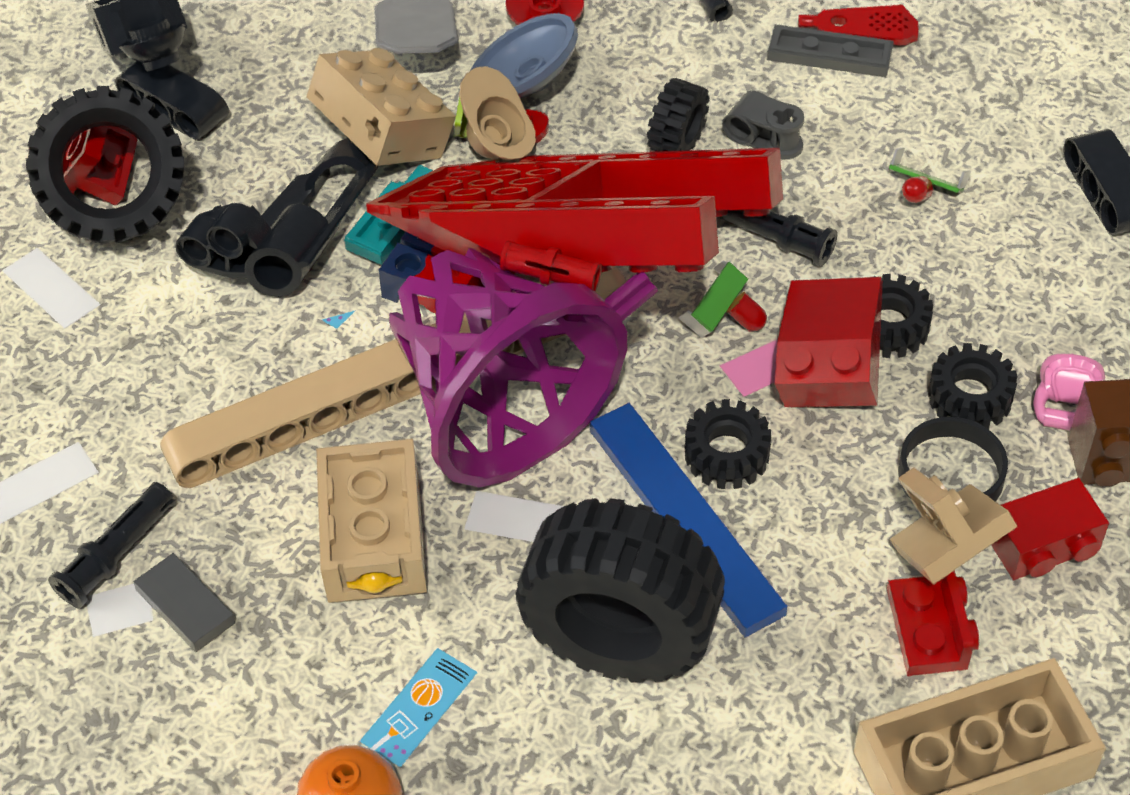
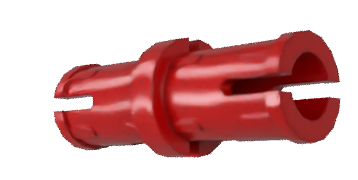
[500,240,602,291]

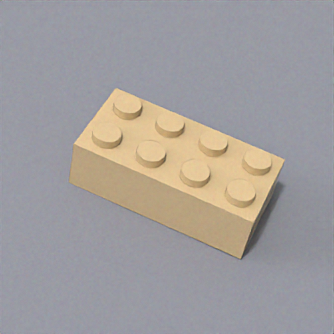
[854,658,1106,795]

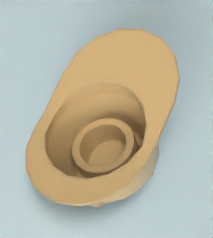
[459,66,536,162]

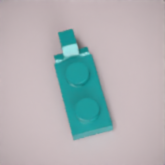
[344,165,433,265]

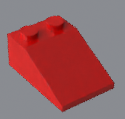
[775,277,883,408]

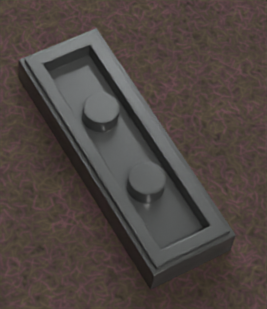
[767,24,894,78]

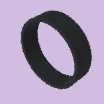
[898,417,1008,502]

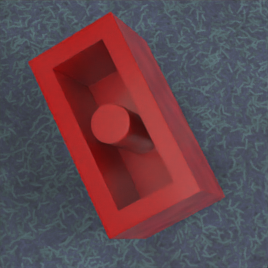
[991,477,1109,580]

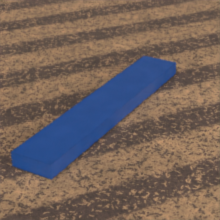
[590,402,788,638]

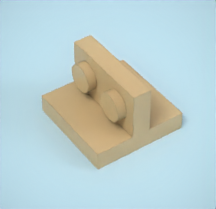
[890,467,1018,585]

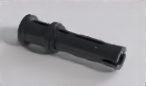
[717,210,838,266]
[48,482,176,609]

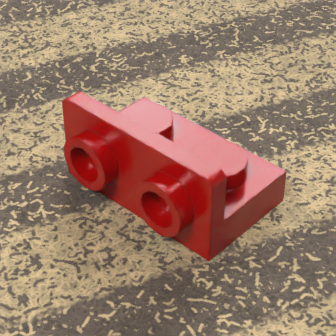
[887,570,979,676]

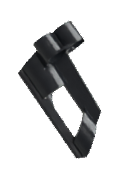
[175,138,380,297]

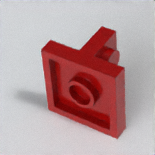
[63,126,138,205]

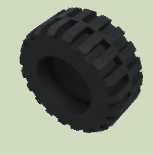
[515,498,725,683]

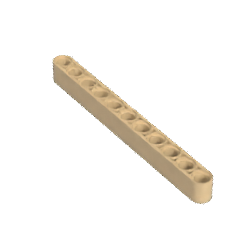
[160,266,627,488]

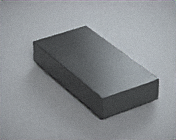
[133,553,236,653]

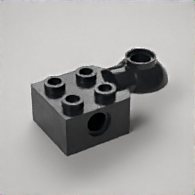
[85,0,188,71]

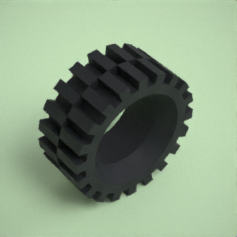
[26,86,184,244]

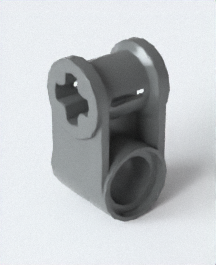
[722,90,804,160]

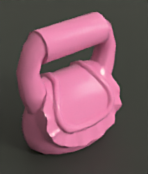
[1033,354,1105,431]

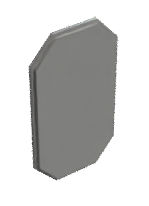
[374,0,458,54]

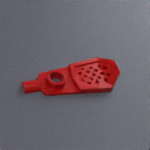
[798,5,919,46]

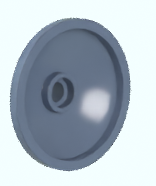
[470,13,578,98]

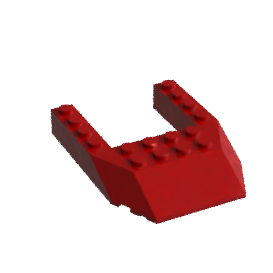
[366,148,784,273]

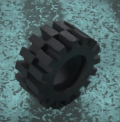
[647,78,710,151]
[872,274,934,358]
[928,343,1018,429]
[685,399,771,489]

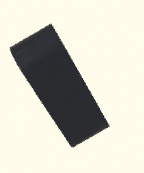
[115,61,229,140]
[1063,129,1130,236]

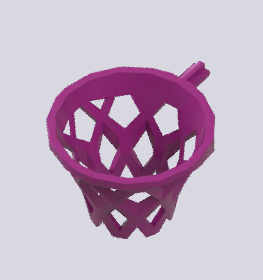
[389,248,658,488]

